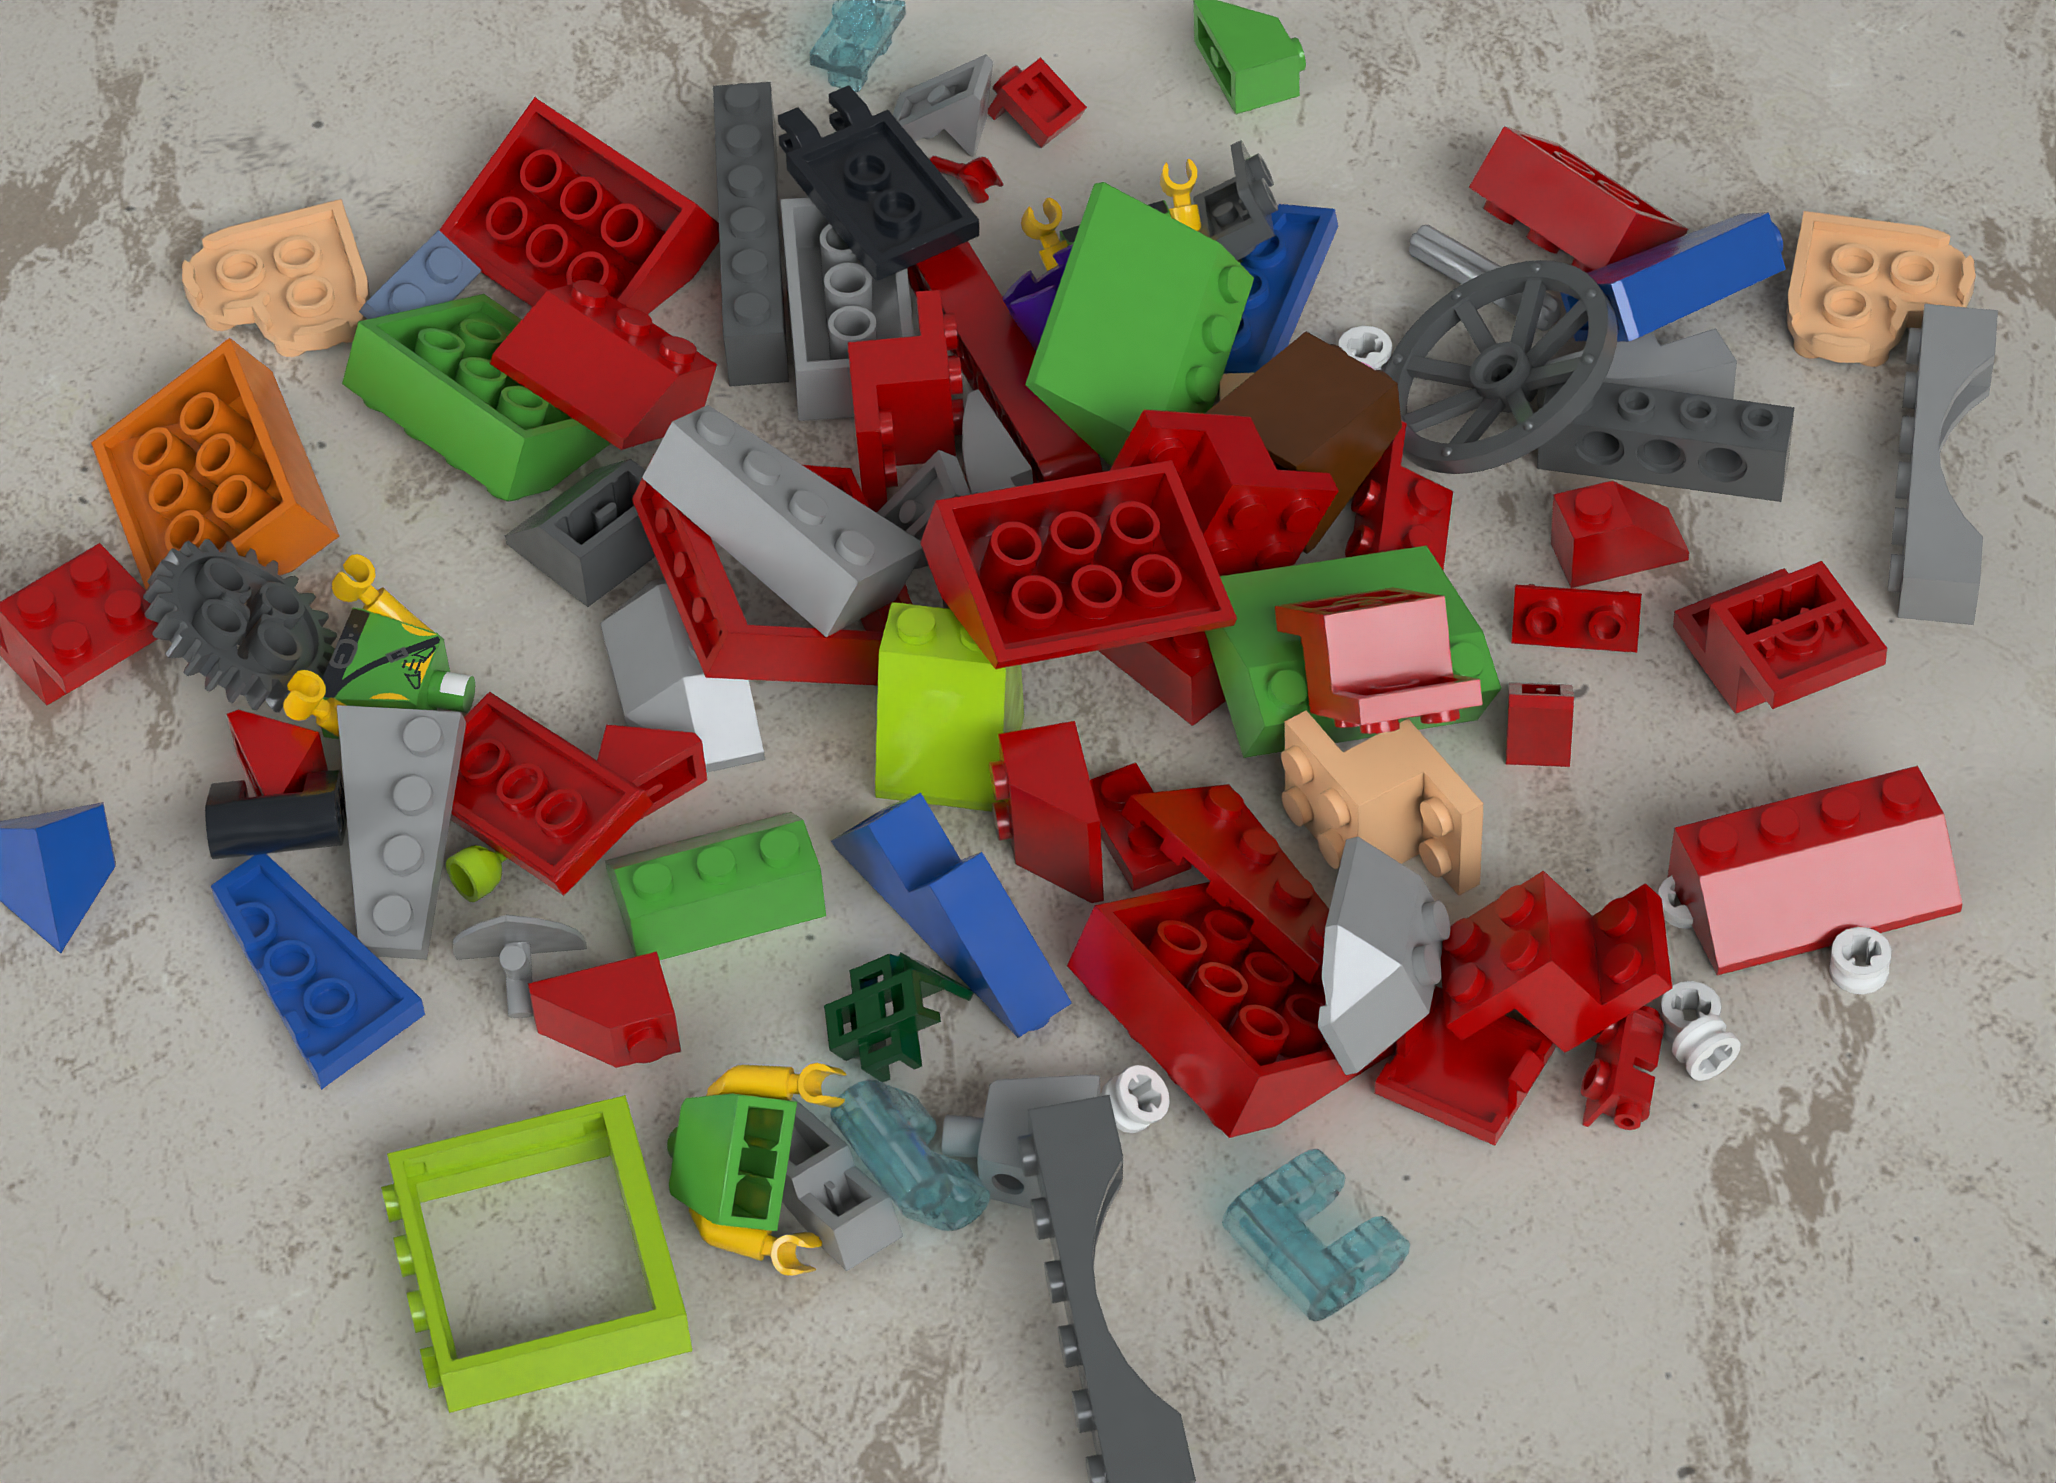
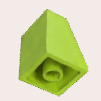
[875,602,1024,812]

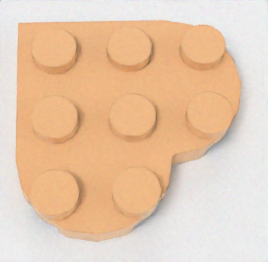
[182,199,371,357]
[1786,211,1976,367]

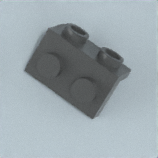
[1193,140,1278,260]

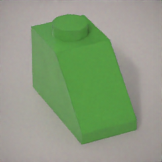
[1193,0,1306,114]

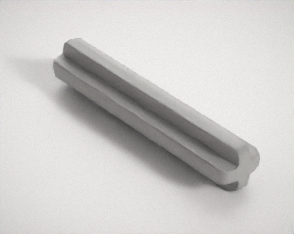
[1409,225,1562,331]

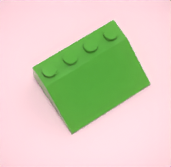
[1025,182,1254,467]
[342,294,611,501]
[1205,546,1502,758]

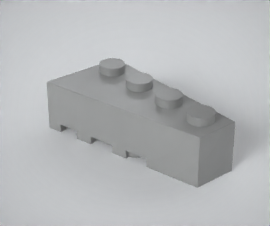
[642,405,923,637]

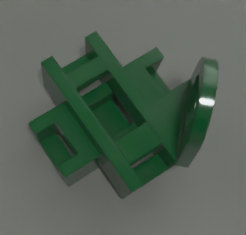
[824,952,975,1083]

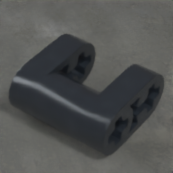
[205,769,347,859]

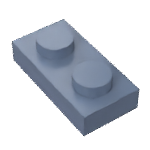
[359,230,482,319]

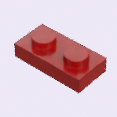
[1090,762,1192,891]

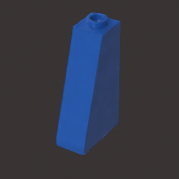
[1560,212,1786,342]

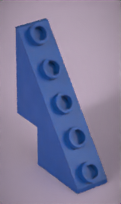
[831,792,1072,1038]

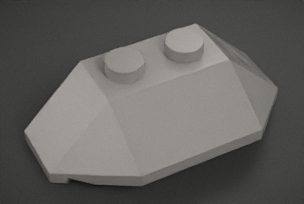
[600,578,765,773]
[1318,837,1450,1075]

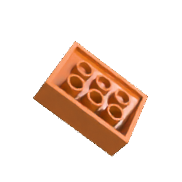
[91,338,340,590]

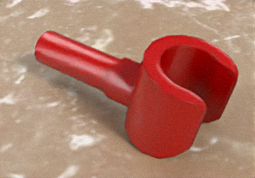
[930,155,1004,204]

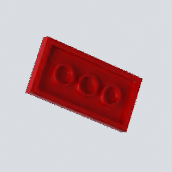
[450,692,653,896]

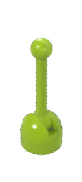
[446,845,508,903]

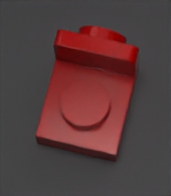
[988,57,1087,148]

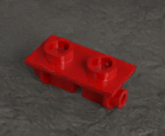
[1511,584,1642,653]
[1581,1006,1665,1130]

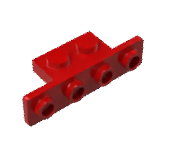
[1345,420,1453,571]

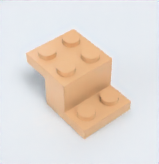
[1281,710,1483,896]

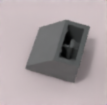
[505,459,656,607]

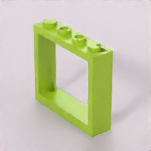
[381,1095,693,1413]

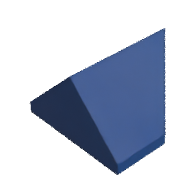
[0,802,116,953]

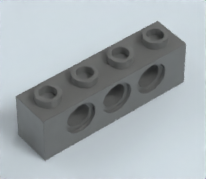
[1537,382,1795,502]

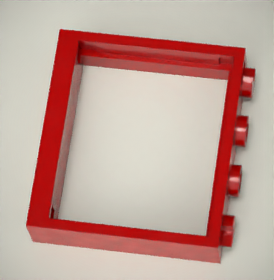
[632,454,913,686]

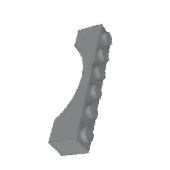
[1888,304,1998,625]

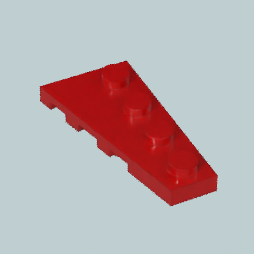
[1121,784,1330,984]

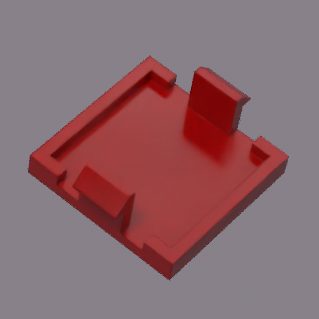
[1375,986,1556,1146]

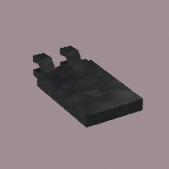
[778,85,979,281]

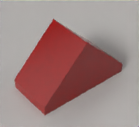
[1506,682,1574,767]
[227,709,328,796]
[597,724,707,822]

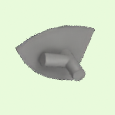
[453,915,587,1018]

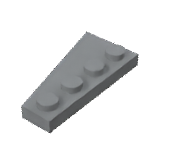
[337,705,466,960]

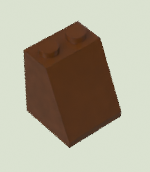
[1205,331,1402,554]

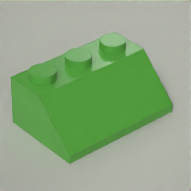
[605,812,826,961]

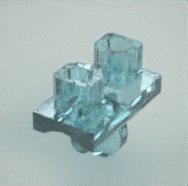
[809,0,906,92]

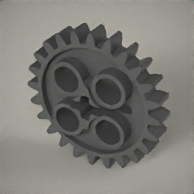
[143,539,337,712]

